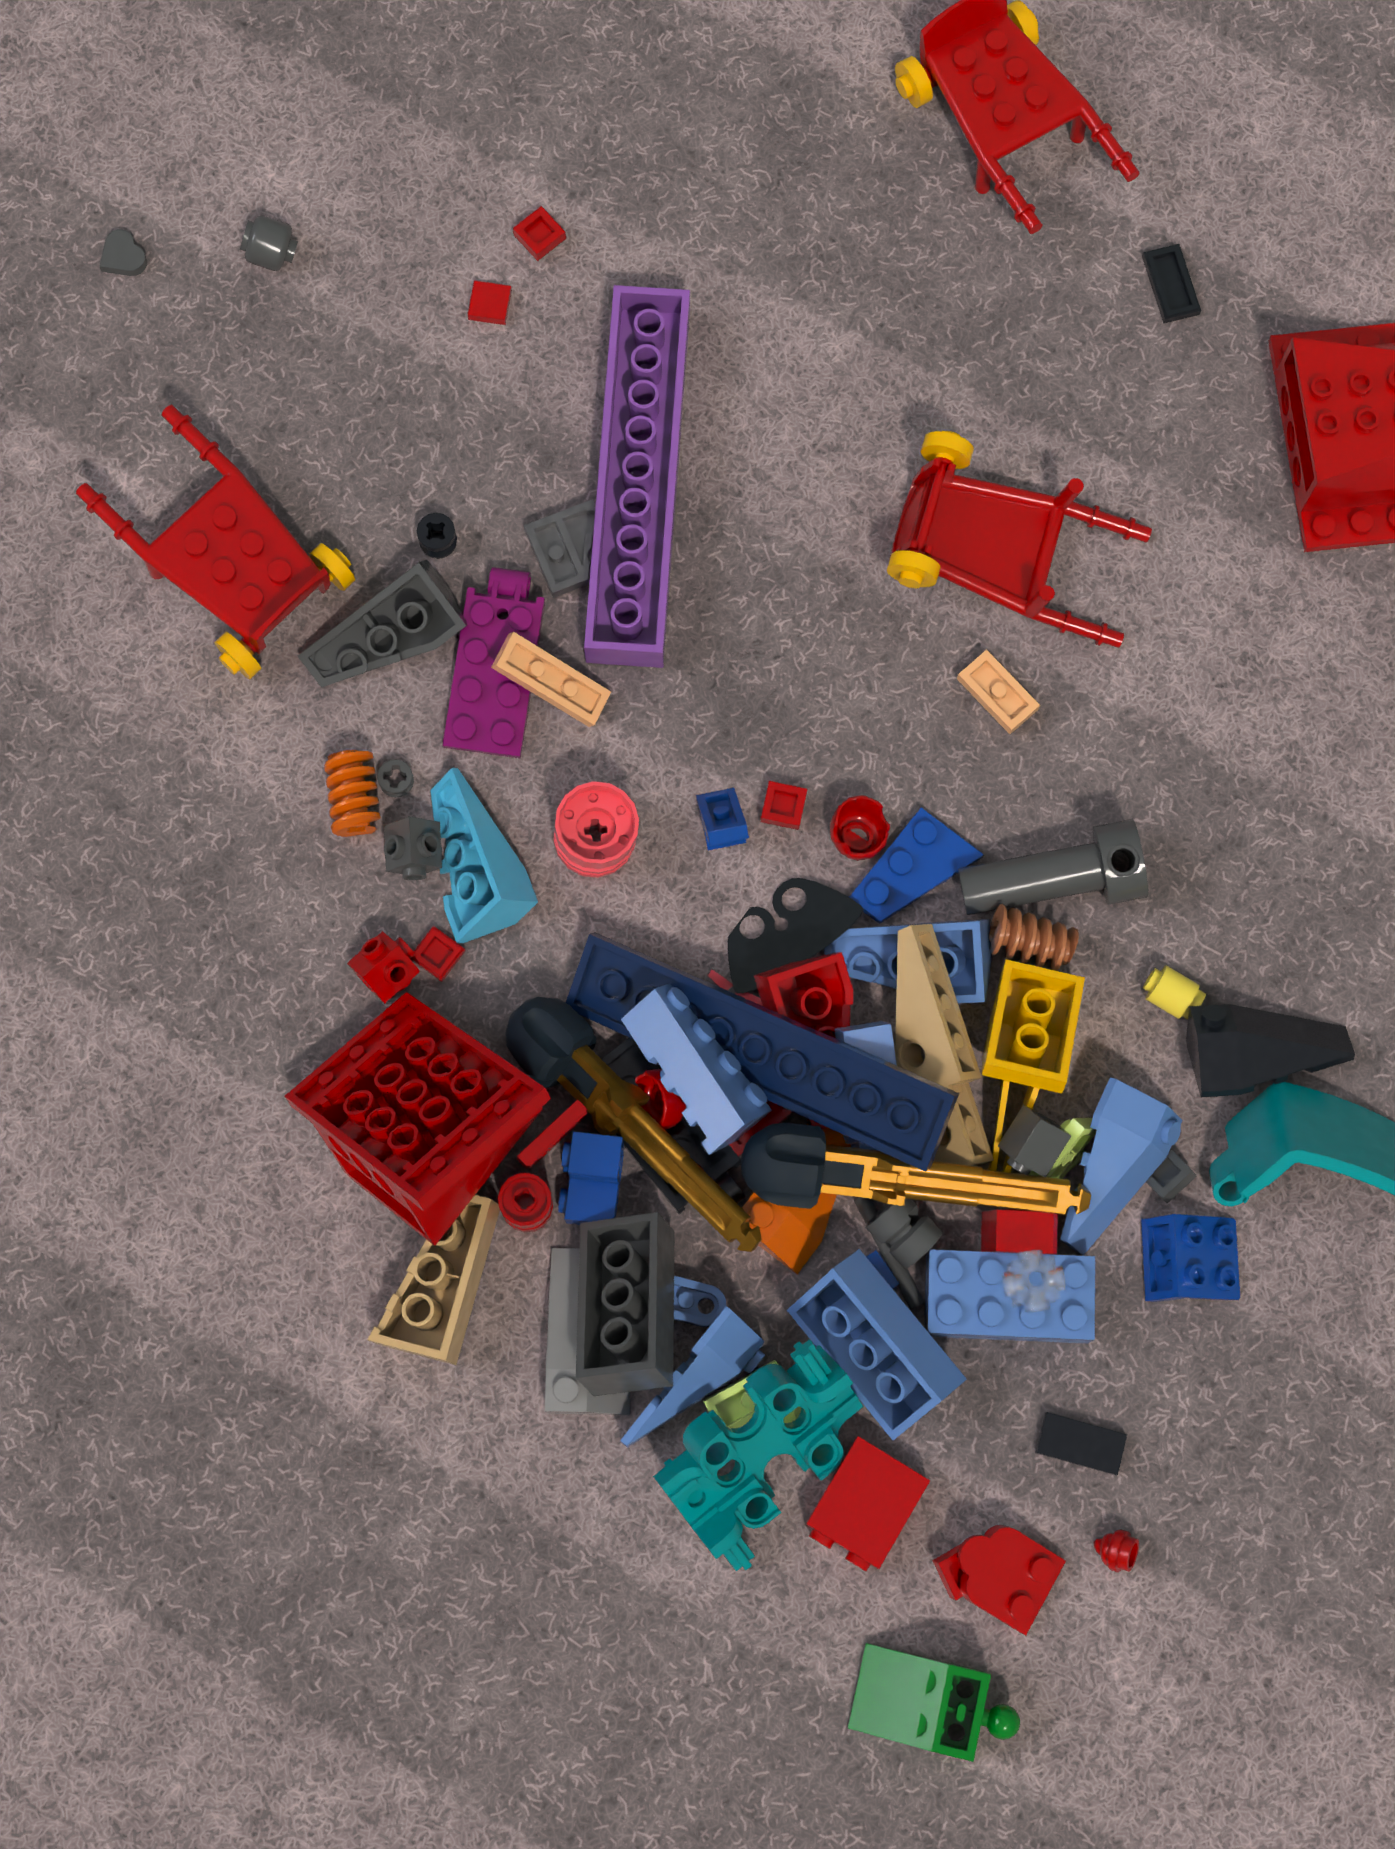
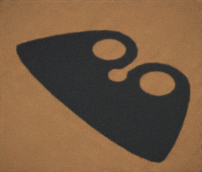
[728,878,863,993]

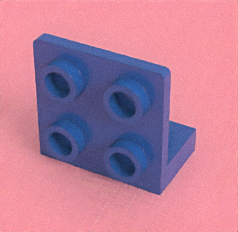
[1141,1214,1240,1302]

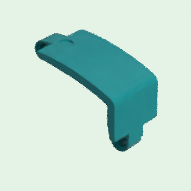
[1209,1082,1395,1207]

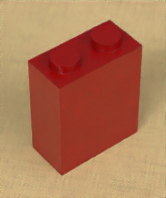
[805,1436,930,1572]

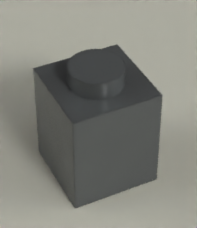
[998,1104,1071,1177]

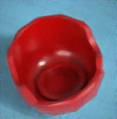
[830,795,890,861]
[635,1069,686,1130]

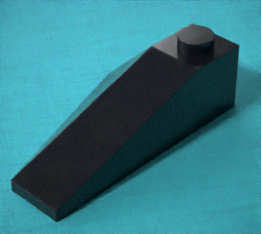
[1186,1004,1355,1098]

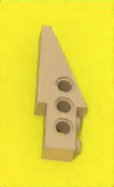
[895,924,994,1166]

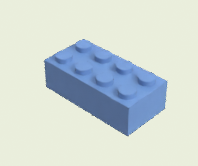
[787,1249,967,1440]
[924,1249,1095,1344]

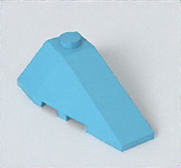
[430,768,538,943]

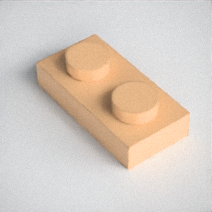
[957,650,1040,734]

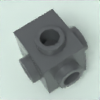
[384,816,442,880]

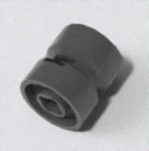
[865,1198,943,1269]

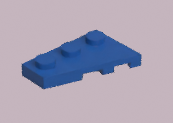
[849,808,984,924]

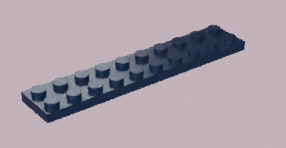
[565,932,959,1172]

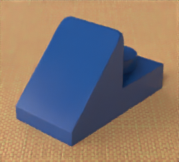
[696,788,749,851]

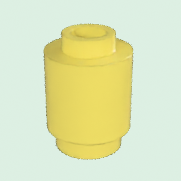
[1143,965,1206,1020]

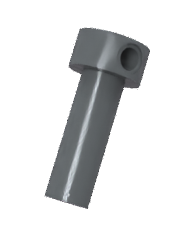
[958,819,1149,915]

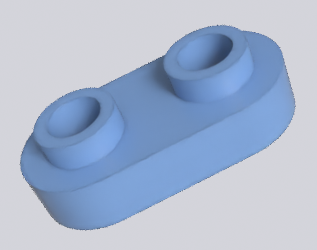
[674,1276,727,1327]

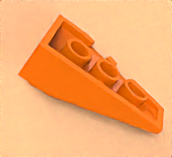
[742,1123,851,1275]

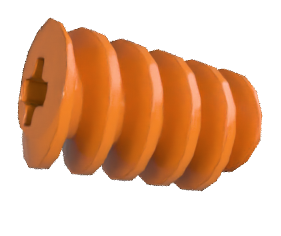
[324,750,381,837]

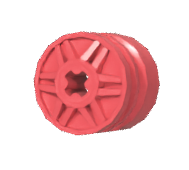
[553,781,639,878]

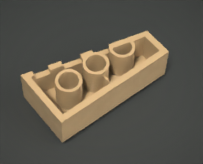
[367,1195,500,1365]

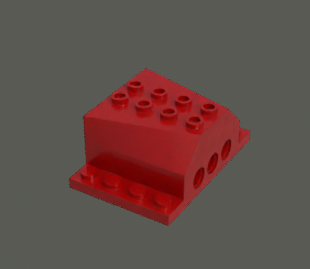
[1268,323,1395,552]
[284,992,551,1246]

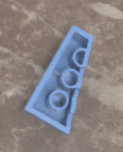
[621,983,772,1155]

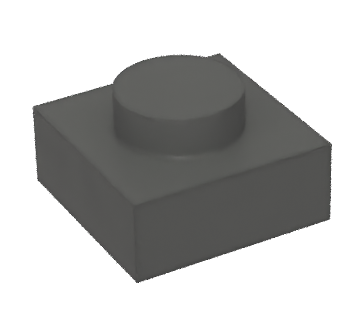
[1146,1148,1197,1203]

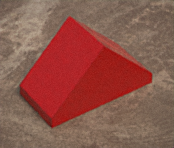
[981,1210,1058,1255]

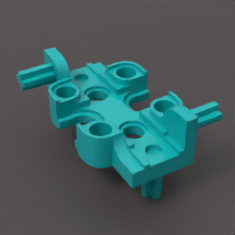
[653,1340,864,1571]

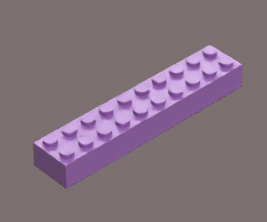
[584,285,690,668]

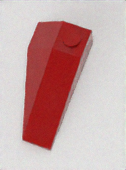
[754,952,853,1129]

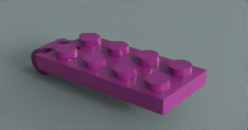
[442,567,545,759]

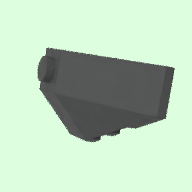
[298,560,467,687]

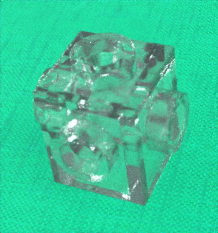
[1002,1250,1065,1313]

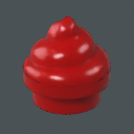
[1094,1529,1139,1573]

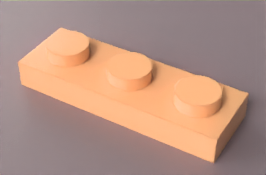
[491,632,611,727]

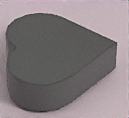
[99,229,147,276]

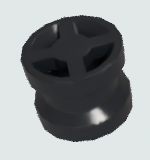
[416,513,457,559]

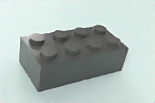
[576,1212,675,1396]

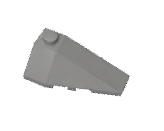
[545,1248,630,1415]

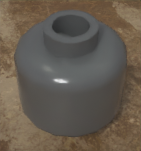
[240,215,298,271]

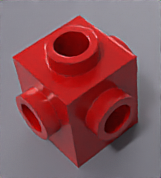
[347,931,420,1004]

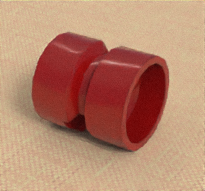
[498,1173,554,1232]

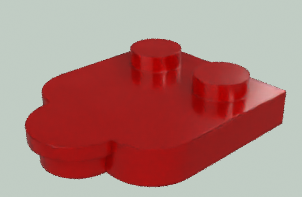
[957,1525,1066,1636]

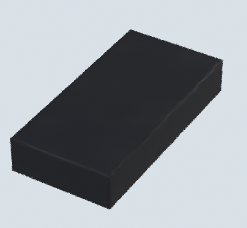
[1142,244,1201,323]
[1035,1412,1127,1476]

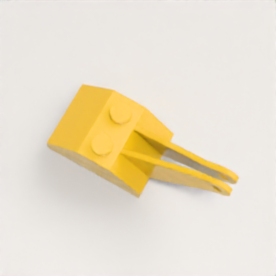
[981,959,1085,1173]

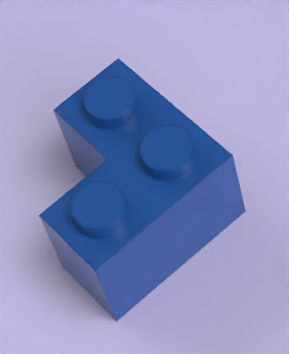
[558,1131,624,1225]

